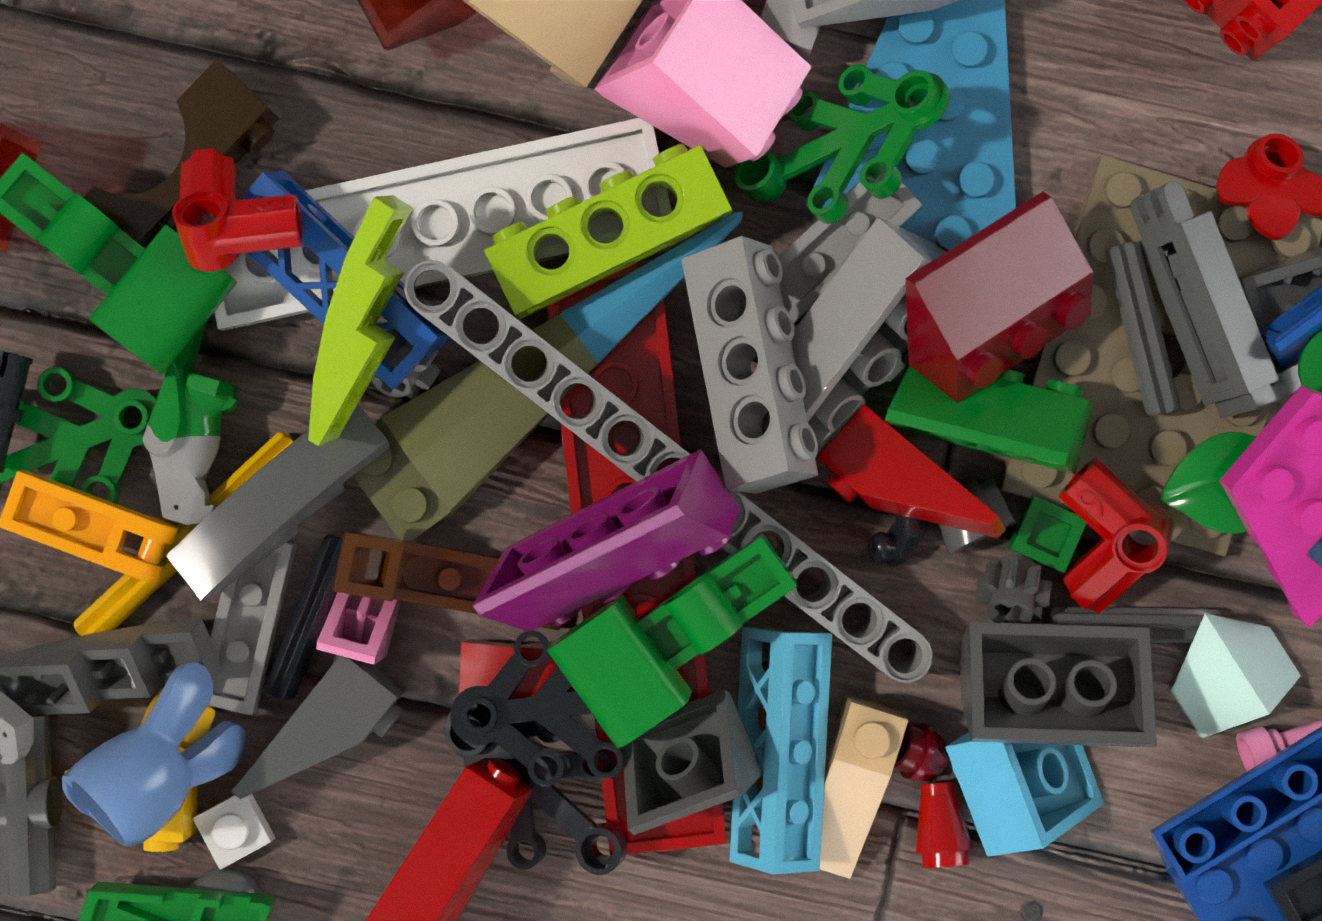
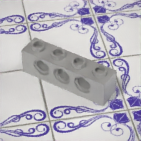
[681,236,818,494]

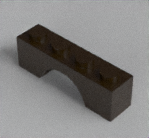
[83,59,280,248]

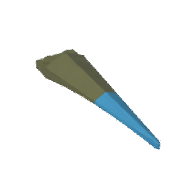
[353,212,743,542]

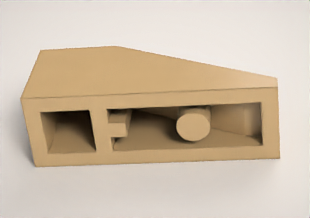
[820,694,908,879]

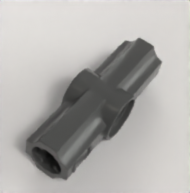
[0,714,62,897]

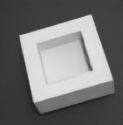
[192,794,276,870]

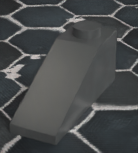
[231,656,405,799]

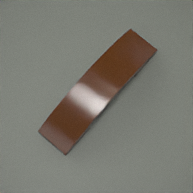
[332,531,561,630]

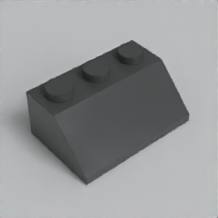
[960,622,1157,748]

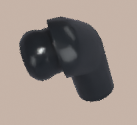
[868,514,926,567]

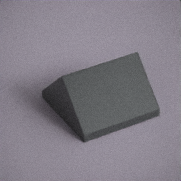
[622,689,764,835]

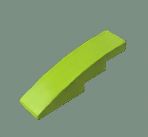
[308,195,413,447]

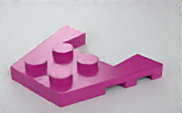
[1219,385,1322,628]

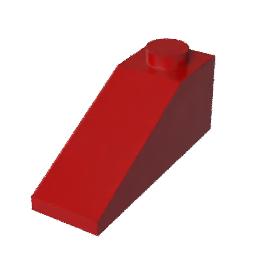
[817,404,1006,538]

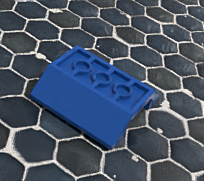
[1150,726,1322,921]

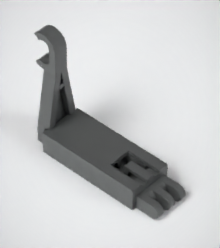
[1130,181,1301,419]

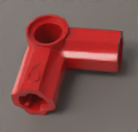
[172,148,303,272]
[1058,457,1174,614]

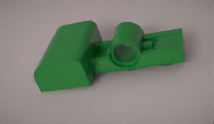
[0,153,237,376]
[546,533,798,748]

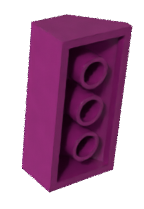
[472,449,740,632]

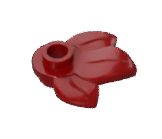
[1216,133,1322,240]

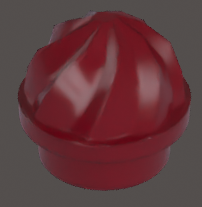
[894,723,949,781]

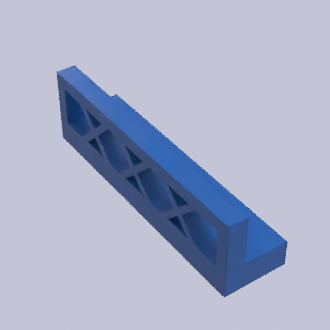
[240,171,450,390]

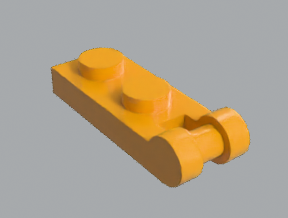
[0,470,179,583]

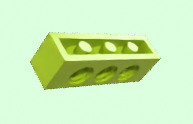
[484,143,732,320]

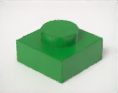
[1007,496,1087,573]

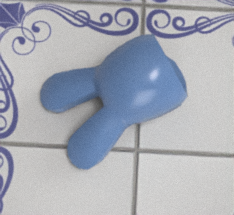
[62,662,246,847]

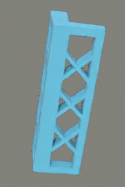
[729,627,832,875]

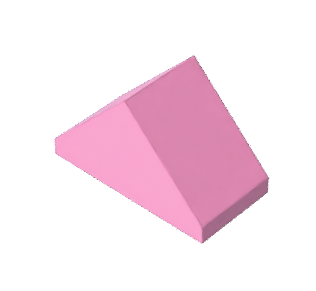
[316,592,401,665]

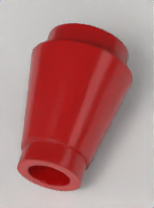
[915,782,974,868]

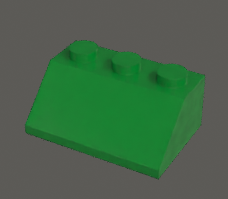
[885,366,1094,475]

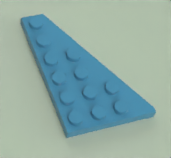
[805,0,1016,251]

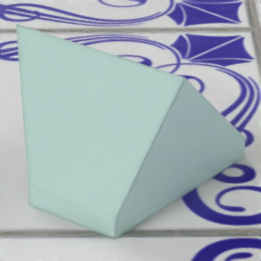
[1169,613,1301,738]

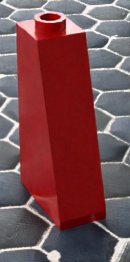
[365,758,534,921]

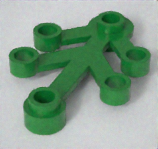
[734,64,950,224]
[0,367,157,504]

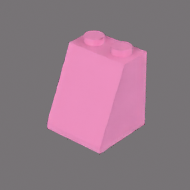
[594,0,812,168]

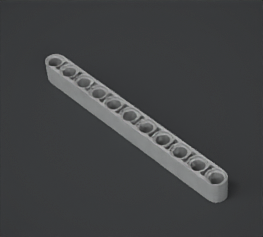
[404,260,933,683]

